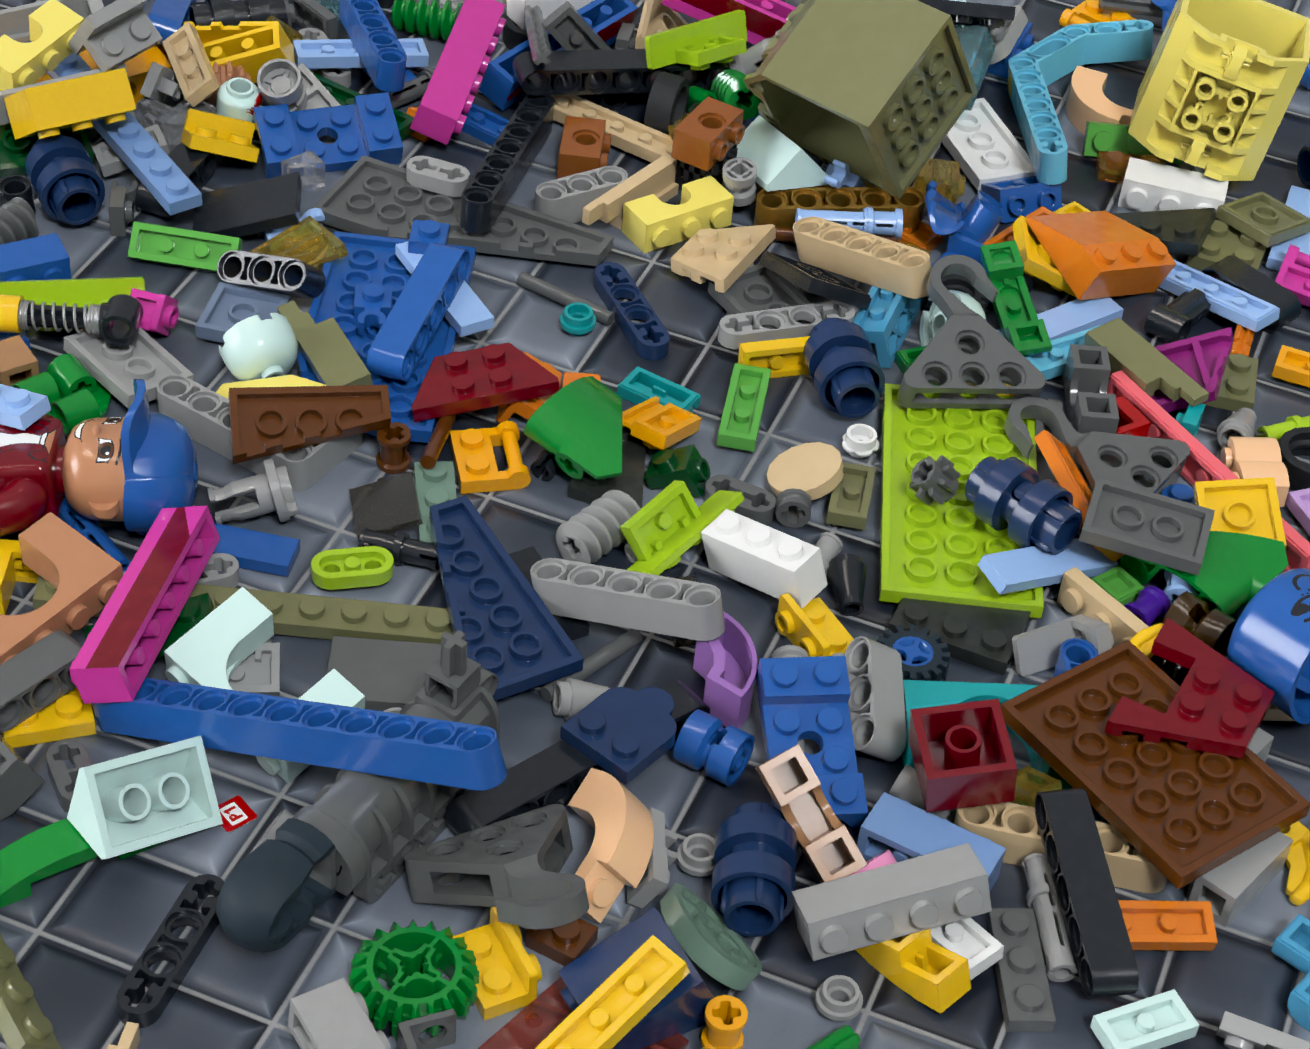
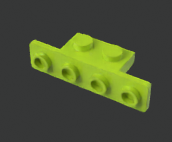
[645,10,747,70]
[0,277,145,331]
[620,480,745,576]

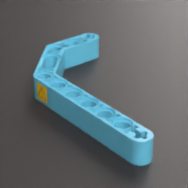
[1008,20,1153,185]

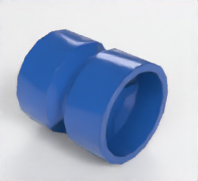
[673,709,755,787]

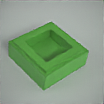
[1091,565,1145,605]

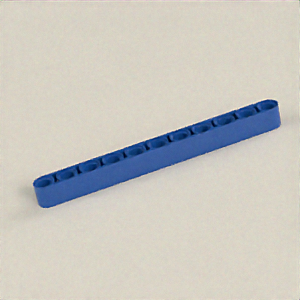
[91,678,507,791]

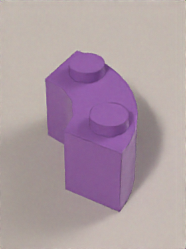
[693,611,757,729]

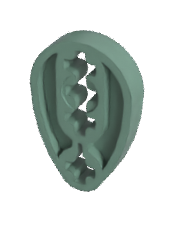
[660,883,762,991]

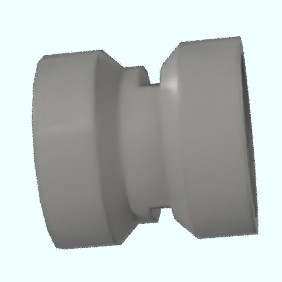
[722,157,757,207]

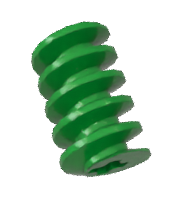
[392,0,463,42]
[710,69,762,120]

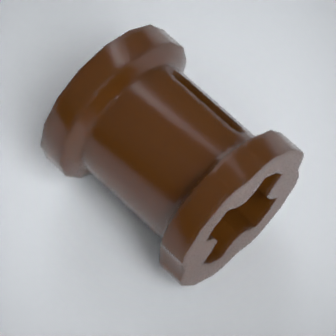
[376,422,411,474]

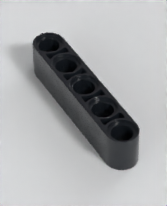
[1035,788,1139,999]

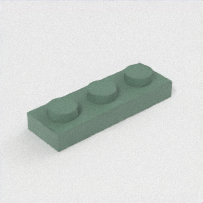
[414,461,457,544]

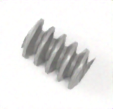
[556,490,641,564]

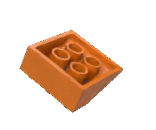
[1026,210,1176,300]

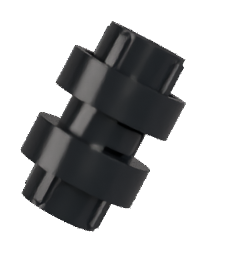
[189,0,288,34]

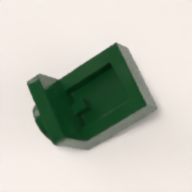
[644,444,711,498]

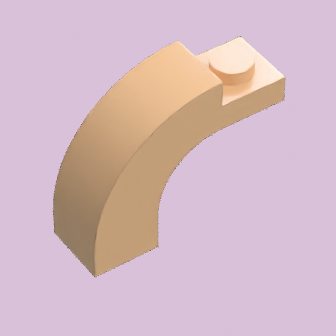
[1066,65,1133,135]
[568,768,654,924]

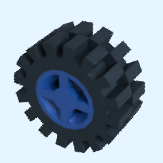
[877,624,951,681]

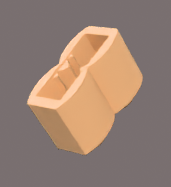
[1220,436,1290,507]

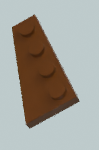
[228,385,391,464]

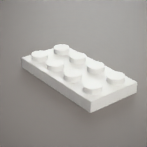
[942,98,1036,191]

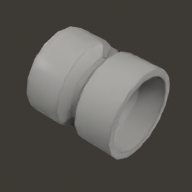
[256,58,308,112]

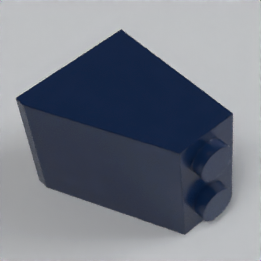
[558,906,714,1049]

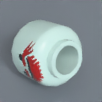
[216,77,262,122]

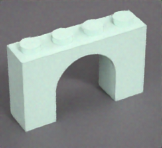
[164,587,365,783]

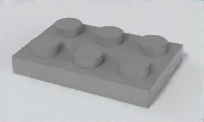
[63,327,194,408]

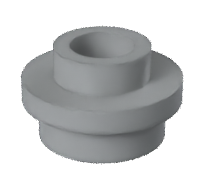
[676,833,716,877]
[815,975,863,1021]

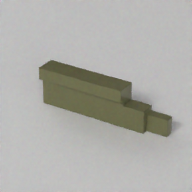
[277,300,373,386]
[1084,317,1209,407]

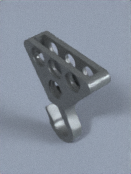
[897,255,1046,409]
[1004,397,1190,495]
[403,804,589,929]

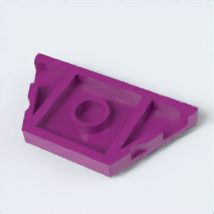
[1108,327,1234,412]

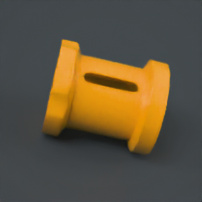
[701,995,748,1049]

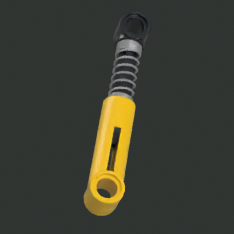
[0,294,143,347]

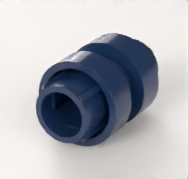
[25,135,105,225]
[803,318,885,418]
[965,456,1082,554]
[711,802,798,937]

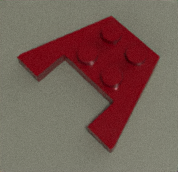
[1105,618,1275,759]

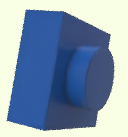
[408,220,450,254]

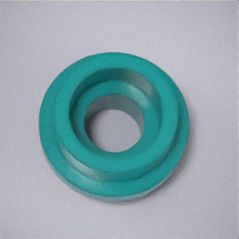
[559,302,596,336]

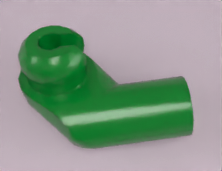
[686,86,717,113]

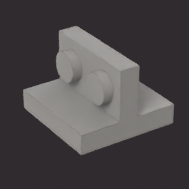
[68,0,163,72]

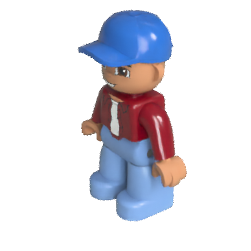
[0,379,198,536]

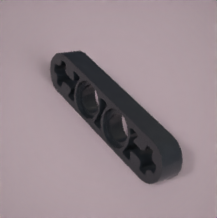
[116,874,225,1028]

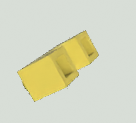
[0,0,84,91]
[622,175,734,254]

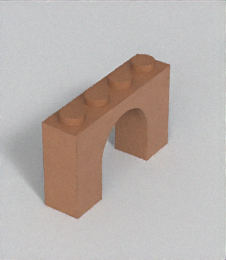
[0,512,123,665]

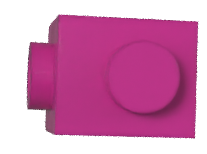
[130,288,179,337]

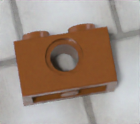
[672,97,745,172]
[557,116,611,179]

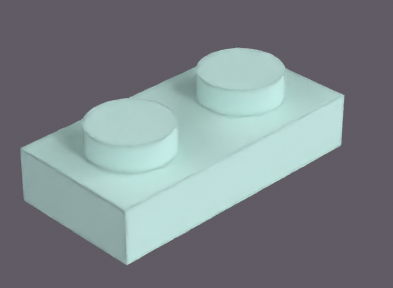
[1090,989,1199,1049]

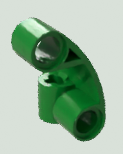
[11,354,112,436]
[524,376,622,480]
[1120,531,1289,616]

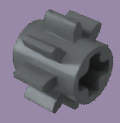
[910,455,961,506]

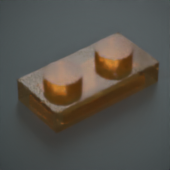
[1096,151,1165,183]

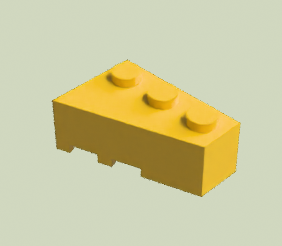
[183,21,295,83]
[3,68,136,140]

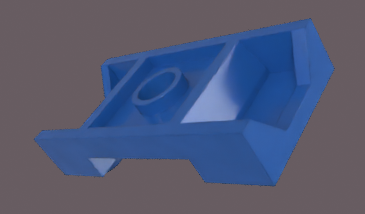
[252,92,403,179]
[756,656,868,829]

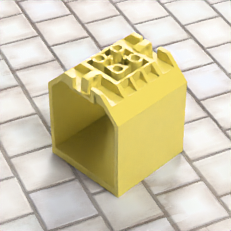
[1128,0,1310,181]

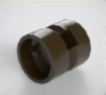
[1162,591,1237,655]

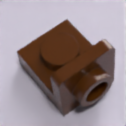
[525,900,598,966]

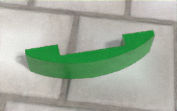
[980,240,1052,355]
[0,818,162,908]

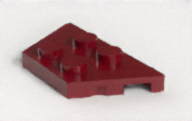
[411,342,560,422]

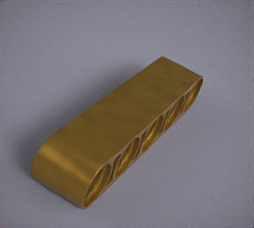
[754,187,925,233]

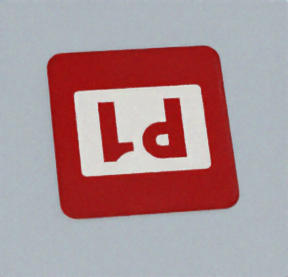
[218,796,257,832]

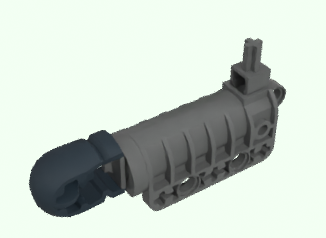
[216,630,500,953]

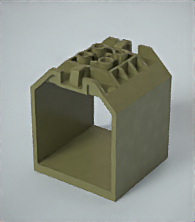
[743,0,978,199]

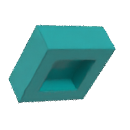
[1176,403,1206,438]

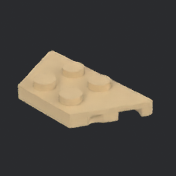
[670,224,776,293]

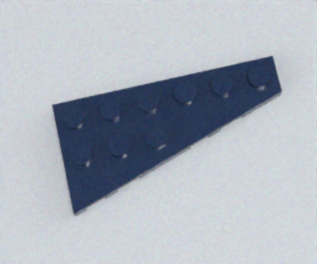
[429,495,584,701]

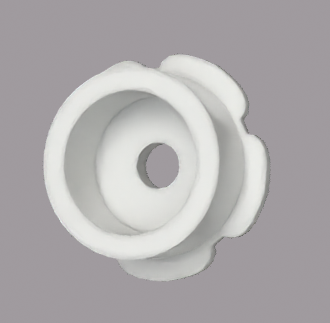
[842,424,879,458]

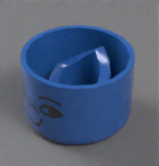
[1227,568,1310,724]

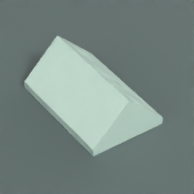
[737,115,828,192]
[67,736,223,860]

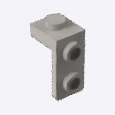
[1012,614,1114,677]

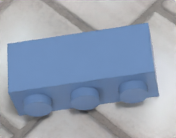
[857,792,1006,891]

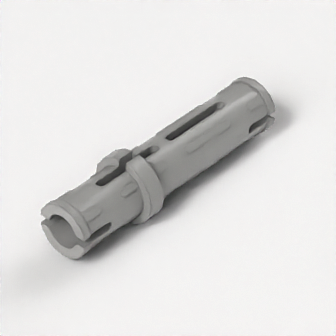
[1022,853,1078,982]

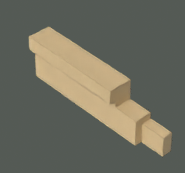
[582,154,679,230]

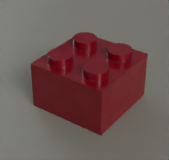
[909,699,1018,813]

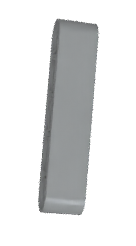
[530,558,725,641]

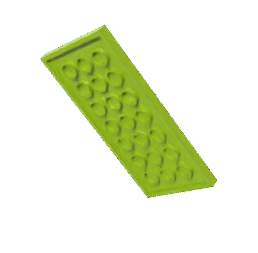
[879,383,1044,618]

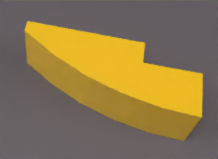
[855,929,972,1014]

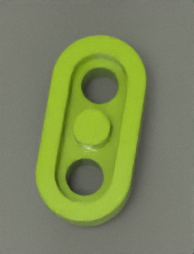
[311,546,394,590]

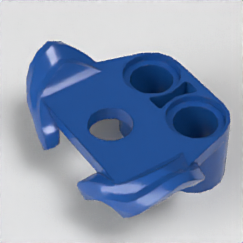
[925,180,1004,244]

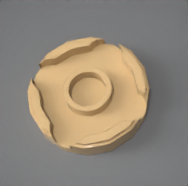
[766,442,844,500]

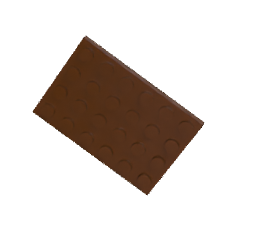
[1001,640,1310,889]

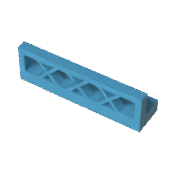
[853,286,923,368]

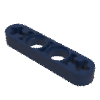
[594,262,670,361]

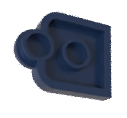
[560,687,677,785]

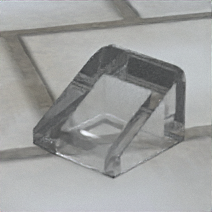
[281,150,325,192]

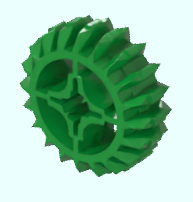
[349,919,479,1041]

